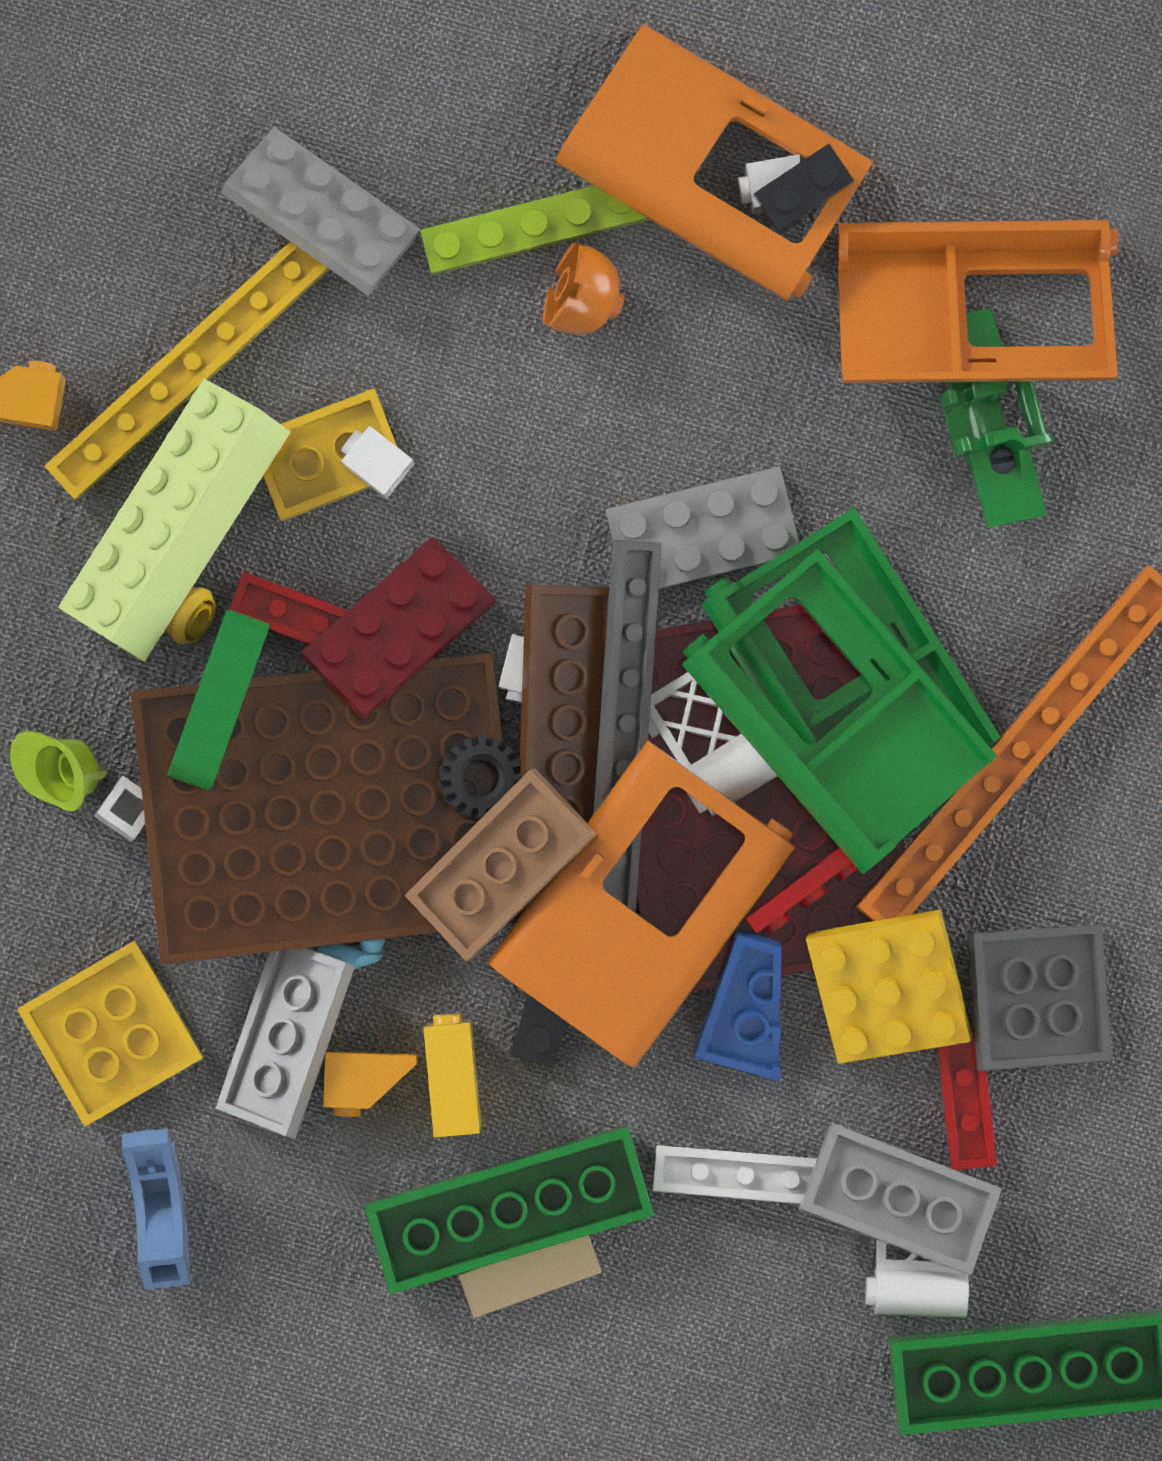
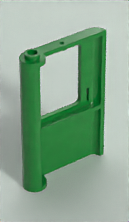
[701,508,1001,745]
[682,548,997,874]

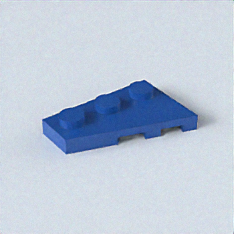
[693,929,781,1082]

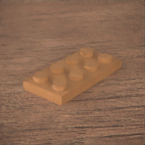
[404,768,598,962]

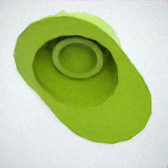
[10,731,107,812]

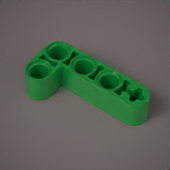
[167,609,270,792]

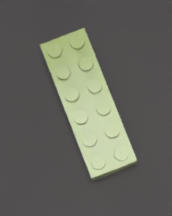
[58,379,291,662]

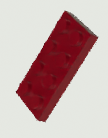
[301,537,495,721]

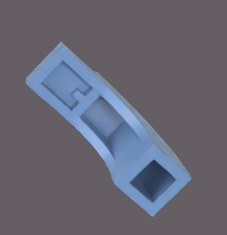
[122,1128,190,1290]

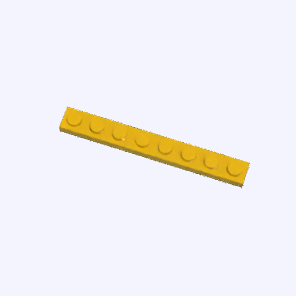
[44,242,330,501]

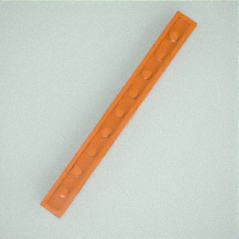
[856,565,1162,921]

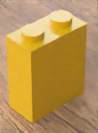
[423,1013,482,1138]

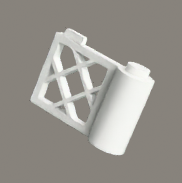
[649,672,777,817]
[865,1240,969,1318]

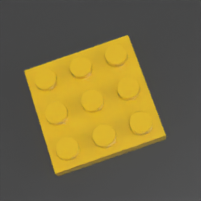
[806,909,972,1064]
[17,940,204,1127]

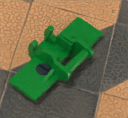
[939,308,1054,529]

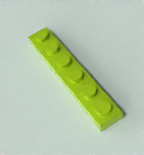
[420,186,650,276]

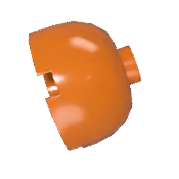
[543,243,625,336]

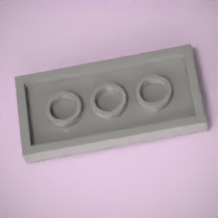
[221,127,420,296]
[605,466,799,590]
[215,948,355,1138]
[799,1123,1002,1275]

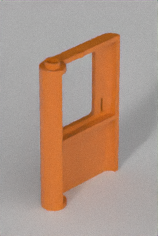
[555,24,874,302]
[837,220,1118,383]
[488,740,796,1068]

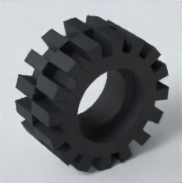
[438,736,522,819]

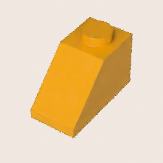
[0,361,66,432]
[323,1051,418,1117]

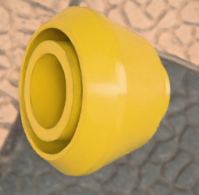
[165,587,216,645]

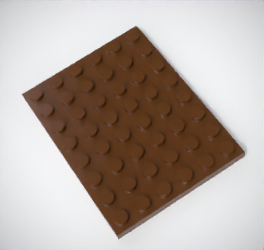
[130,653,515,964]

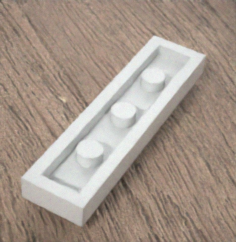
[653,1145,817,1204]

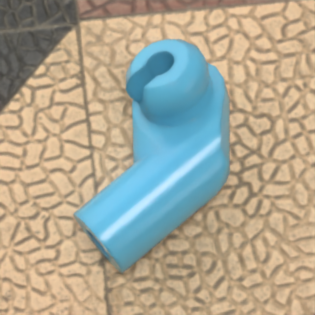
[317,939,385,970]

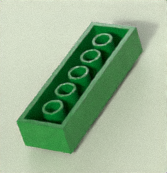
[364,1125,654,1294]
[887,1310,1162,1435]

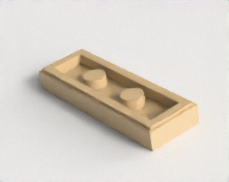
[458,1235,602,1318]

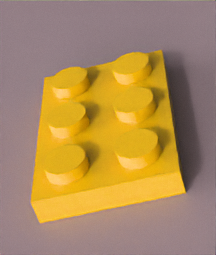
[263,388,397,522]

